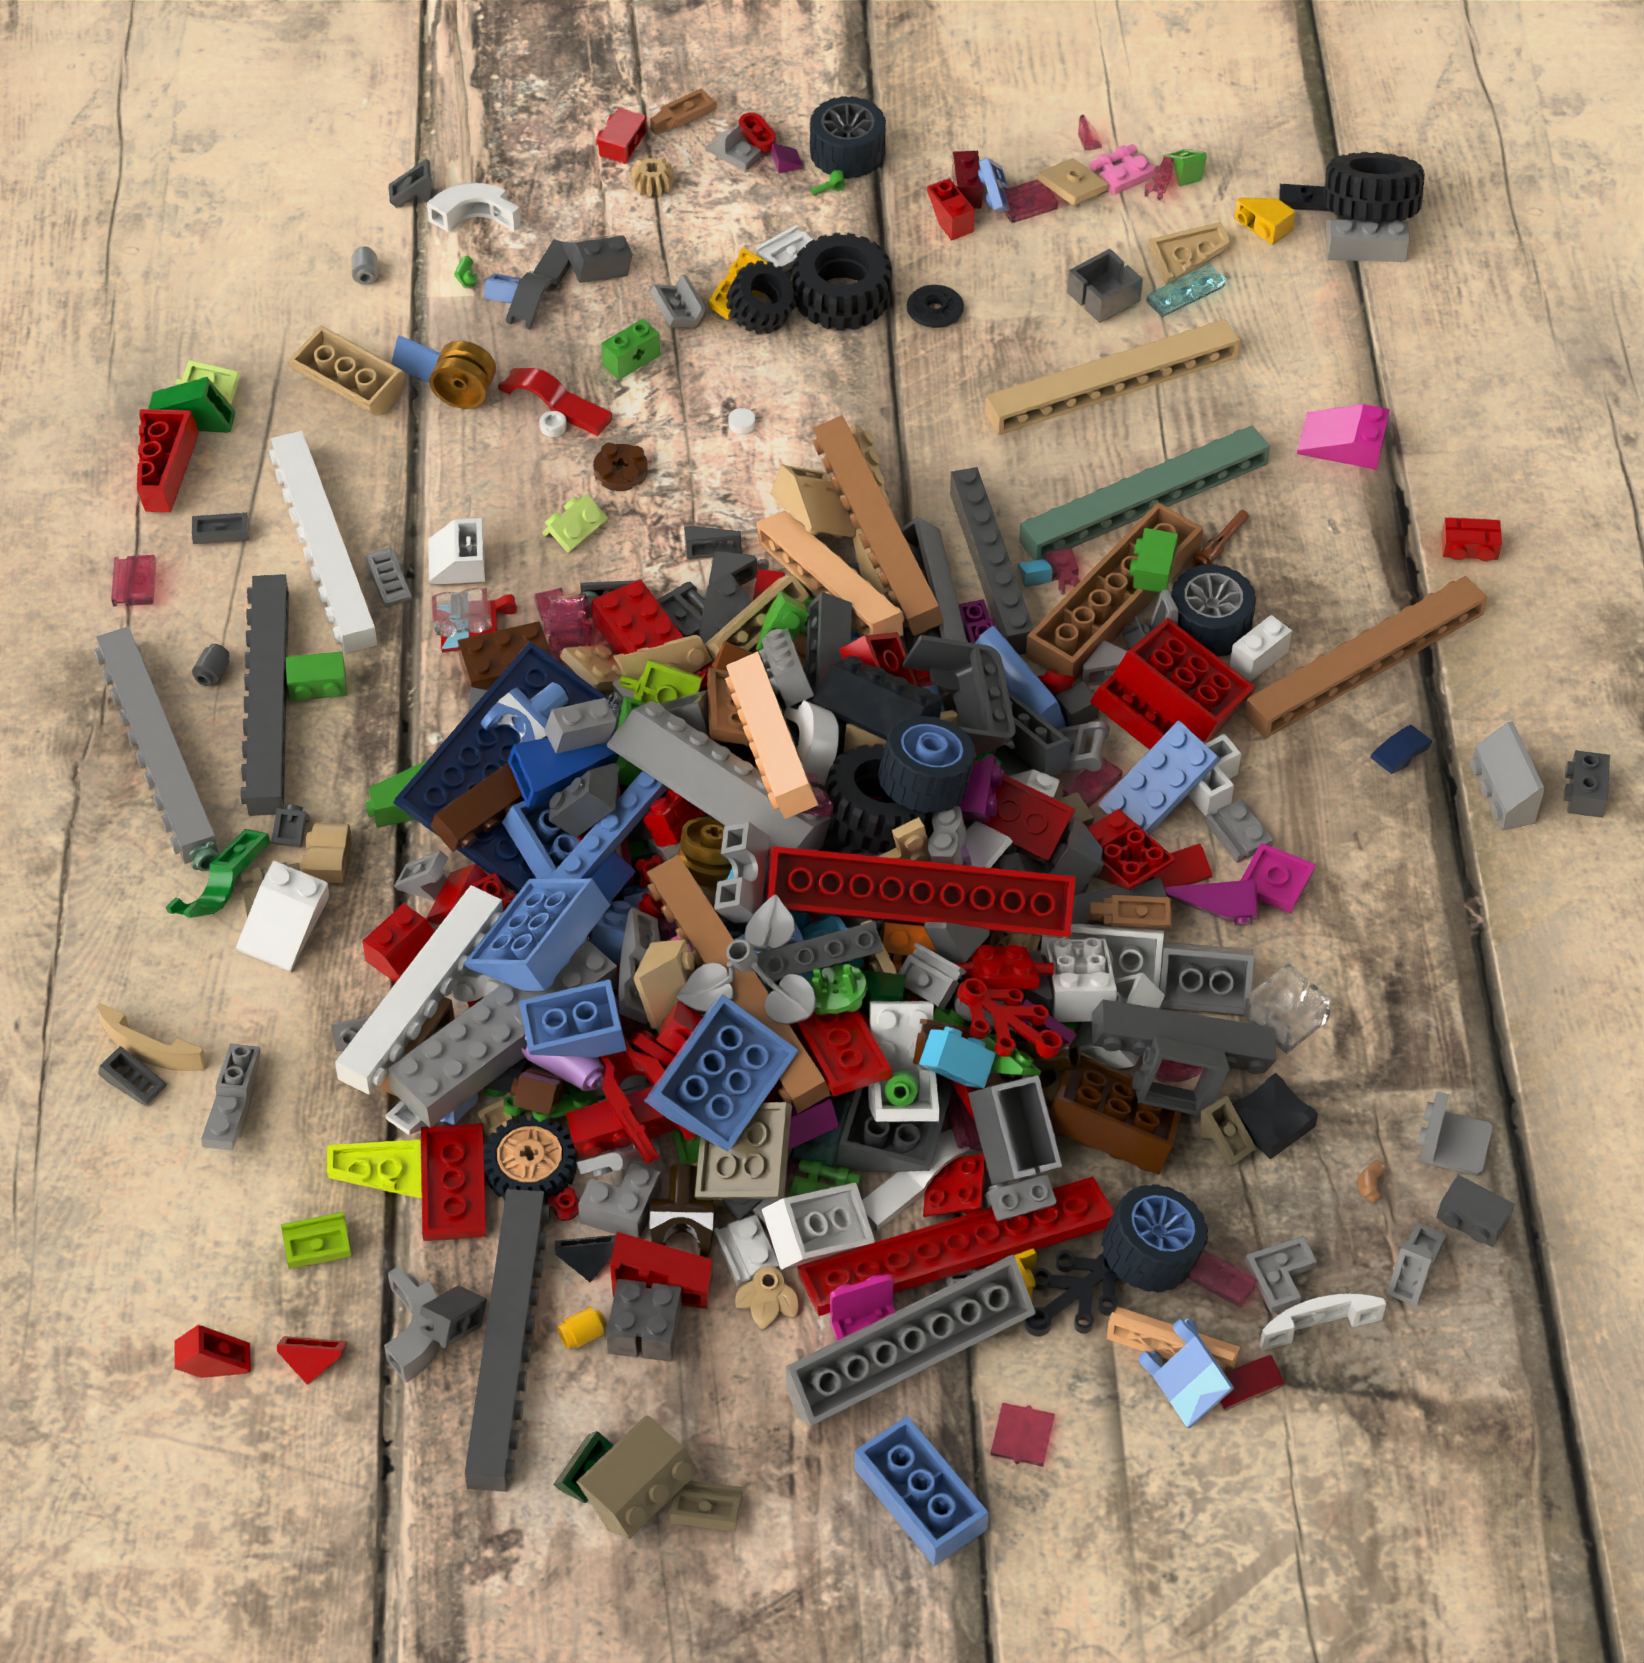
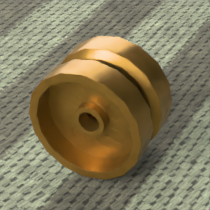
[429,340,497,409]
[679,817,732,888]

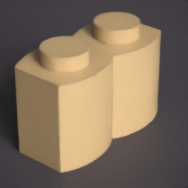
[302,823,352,883]

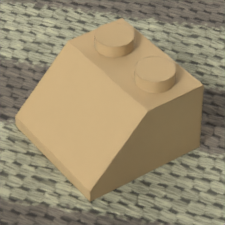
[633,939,695,1029]

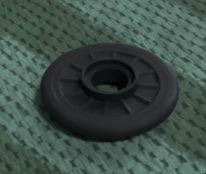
[906,285,964,328]

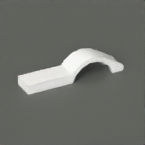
[862,1127,980,1231]

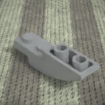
[201,1044,260,1151]

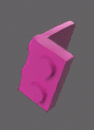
[830,1275,895,1341]

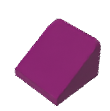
[772,143,803,173]

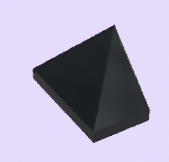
[554,1235,616,1282]

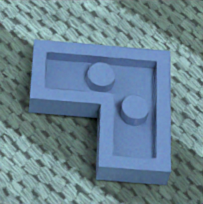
[978,158,1010,214]

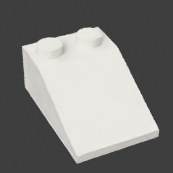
[236,860,329,972]
[762,1183,875,1270]

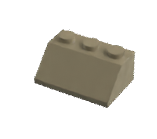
[577,1415,699,1539]

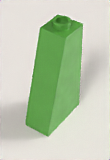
[365,761,426,828]

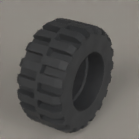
[1324,152,1425,223]
[792,233,892,331]
[821,744,934,855]

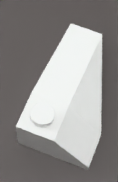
[1041,924,1164,989]

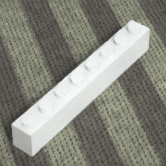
[335,885,503,1095]

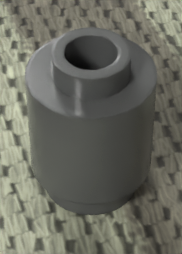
[192,644,230,686]

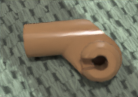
[1357,1159,1386,1203]

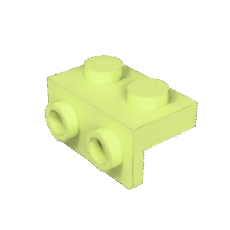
[175,360,241,405]
[541,493,608,553]

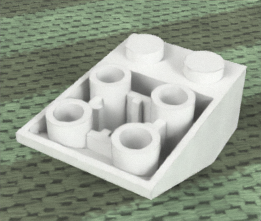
[1046,938,1117,1022]

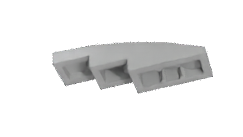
[619,908,660,1024]

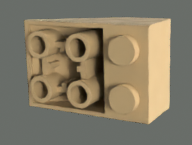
[770,465,856,538]

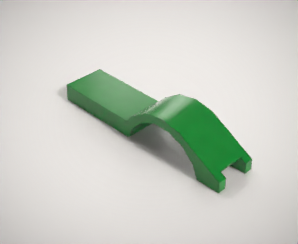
[166,829,271,918]

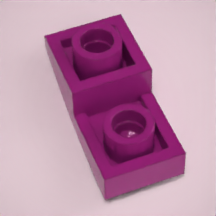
[958,599,995,643]

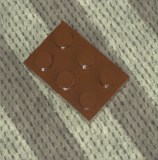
[457,621,552,691]

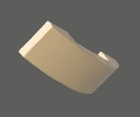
[96,1003,207,1071]

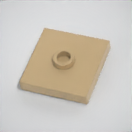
[1037,158,1109,205]

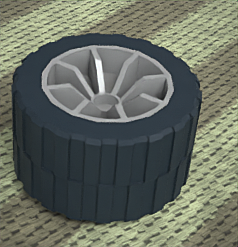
[1171,564,1256,657]

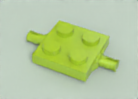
[618,659,703,704]

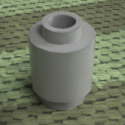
[351,246,378,285]

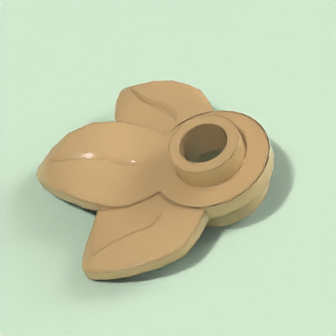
[735,1266,799,1329]

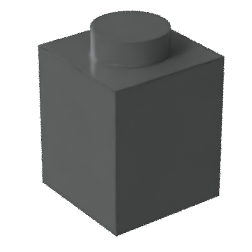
[1055,681,1099,727]

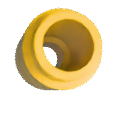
[557,1306,607,1350]

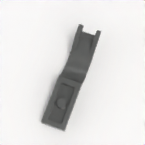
[506,239,571,330]

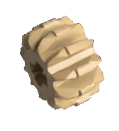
[631,155,674,198]

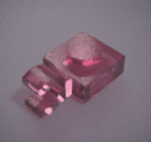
[1144,156,1174,200]
[802,772,834,817]

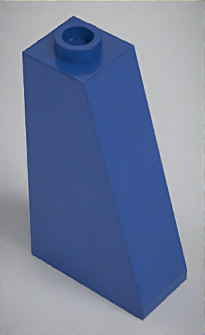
[508,731,619,809]

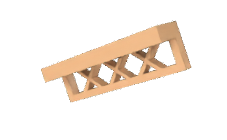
[1107,1306,1240,1373]

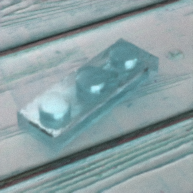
[1146,264,1226,317]

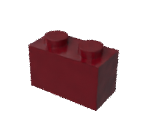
[952,150,983,209]

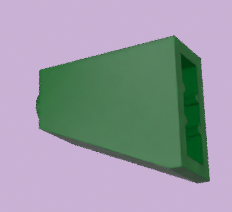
[148,377,235,433]

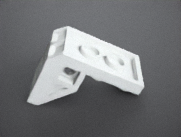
[868,1001,939,1122]

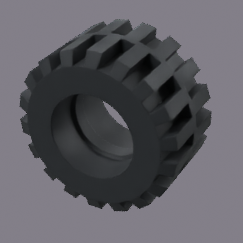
[726,261,798,334]

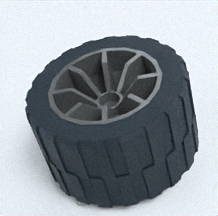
[810,96,886,178]

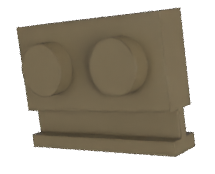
[669,1480,743,1532]

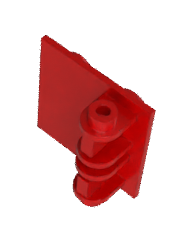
[923,1154,986,1217]

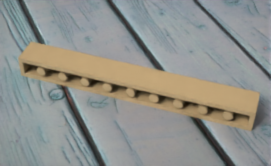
[985,319,1240,435]

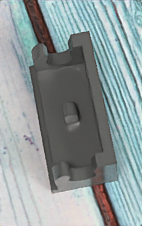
[420,1285,487,1348]

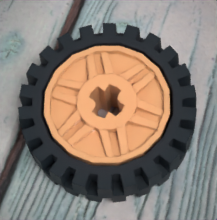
[483,1115,577,1204]

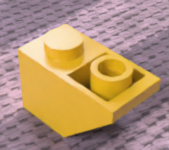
[1234,198,1296,245]

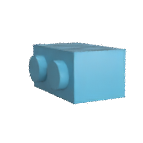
[919,1026,996,1089]

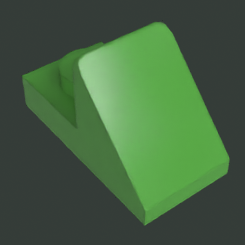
[1162,149,1207,186]

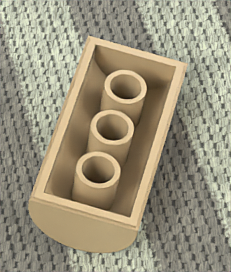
[288,325,405,416]

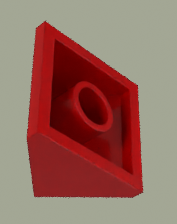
[427,864,489,925]

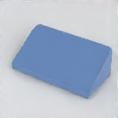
[484,273,522,303]
[392,335,440,383]

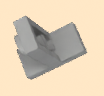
[1387,1222,1447,1306]

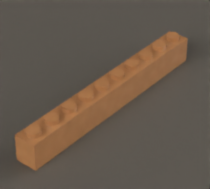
[812,415,944,636]
[1244,576,1487,739]
[647,855,830,1113]

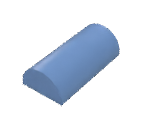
[975,626,1067,730]

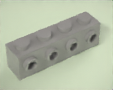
[759,628,814,707]

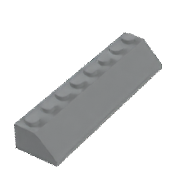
[898,516,967,713]
[607,701,831,854]
[786,1255,1036,1426]

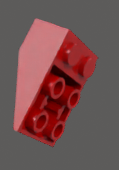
[1087,809,1176,890]

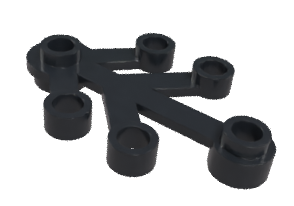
[1025,1250,1120,1337]

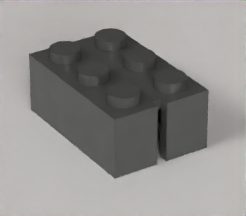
[968,1075,1062,1185]

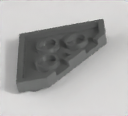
[699,572,753,663]

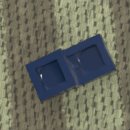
[1370,725,1432,774]

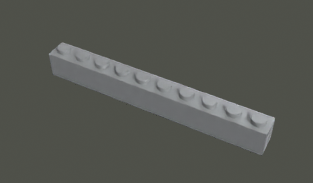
[94,626,218,864]

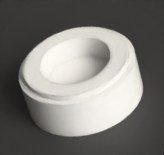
[728,408,755,434]
[539,411,567,437]

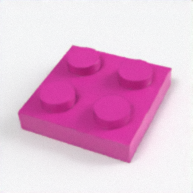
[1240,843,1315,914]

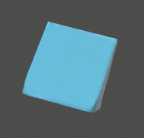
[1017,559,1052,587]

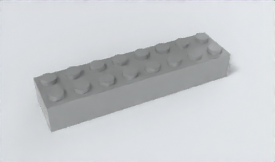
[387,939,618,1128]

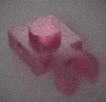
[1044,549,1080,594]

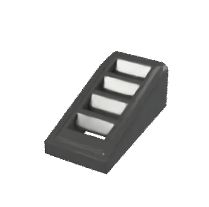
[684,526,742,559]
[98,1046,167,1106]

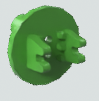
[809,964,868,1015]

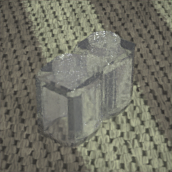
[432,588,492,637]

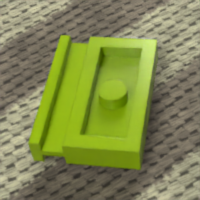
[281,1212,352,1269]

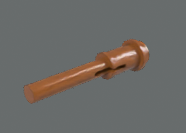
[1192,510,1249,568]

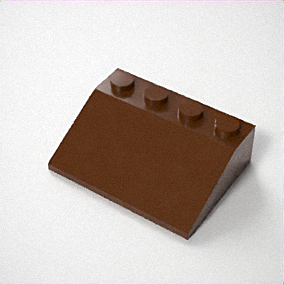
[1048,1054,1182,1175]

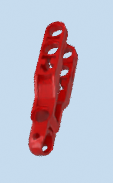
[599,1035,698,1165]

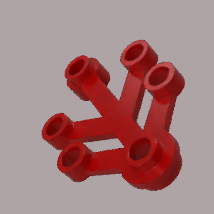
[957,978,1063,1059]

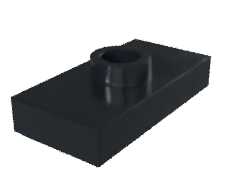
[1279,183,1329,211]

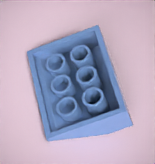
[463,879,610,991]
[644,994,798,1152]

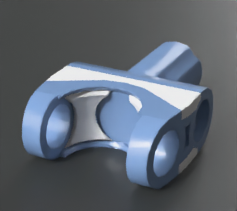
[481,682,568,743]

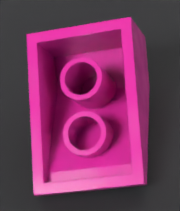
[1297,404,1390,470]

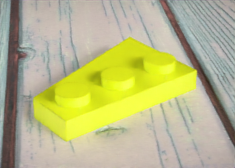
[327,1139,422,1199]

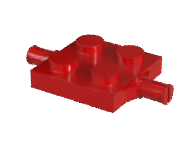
[952,945,1054,989]

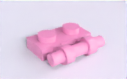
[1090,144,1156,195]

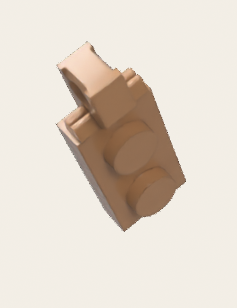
[650,88,717,135]
[1087,895,1172,930]

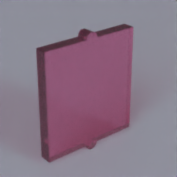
[990,1402,1055,1467]

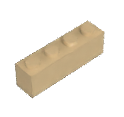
[704,574,809,662]

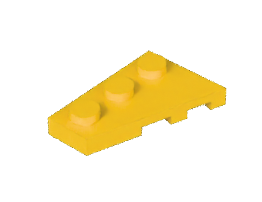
[709,247,767,320]

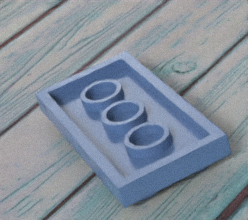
[1098,720,1221,835]

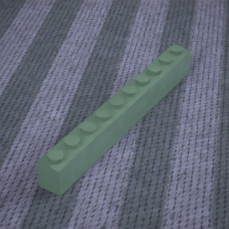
[1019,425,1270,560]

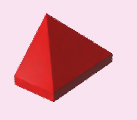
[277,1336,347,1385]

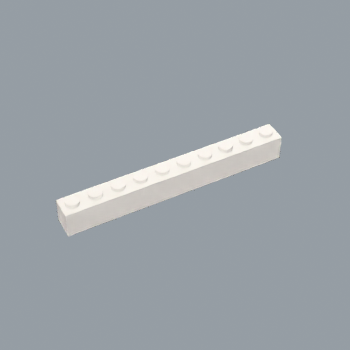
[268,431,377,654]

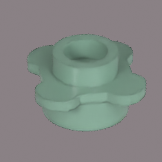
[189,841,218,871]

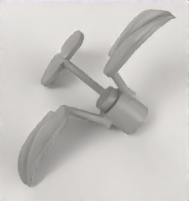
[676,895,816,1024]

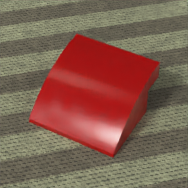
[1089,617,1256,750]

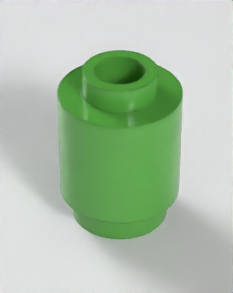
[885,1070,920,1107]

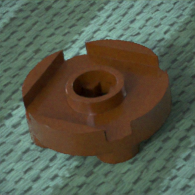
[593,443,648,491]

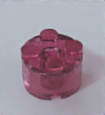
[544,594,592,652]

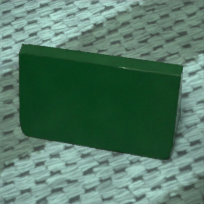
[553,1431,614,1504]

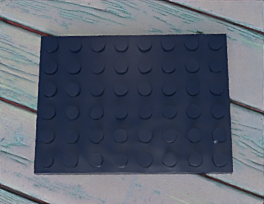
[393,641,628,894]

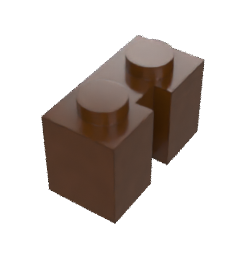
[510,1066,565,1115]

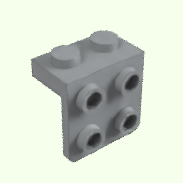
[1417,1092,1493,1176]

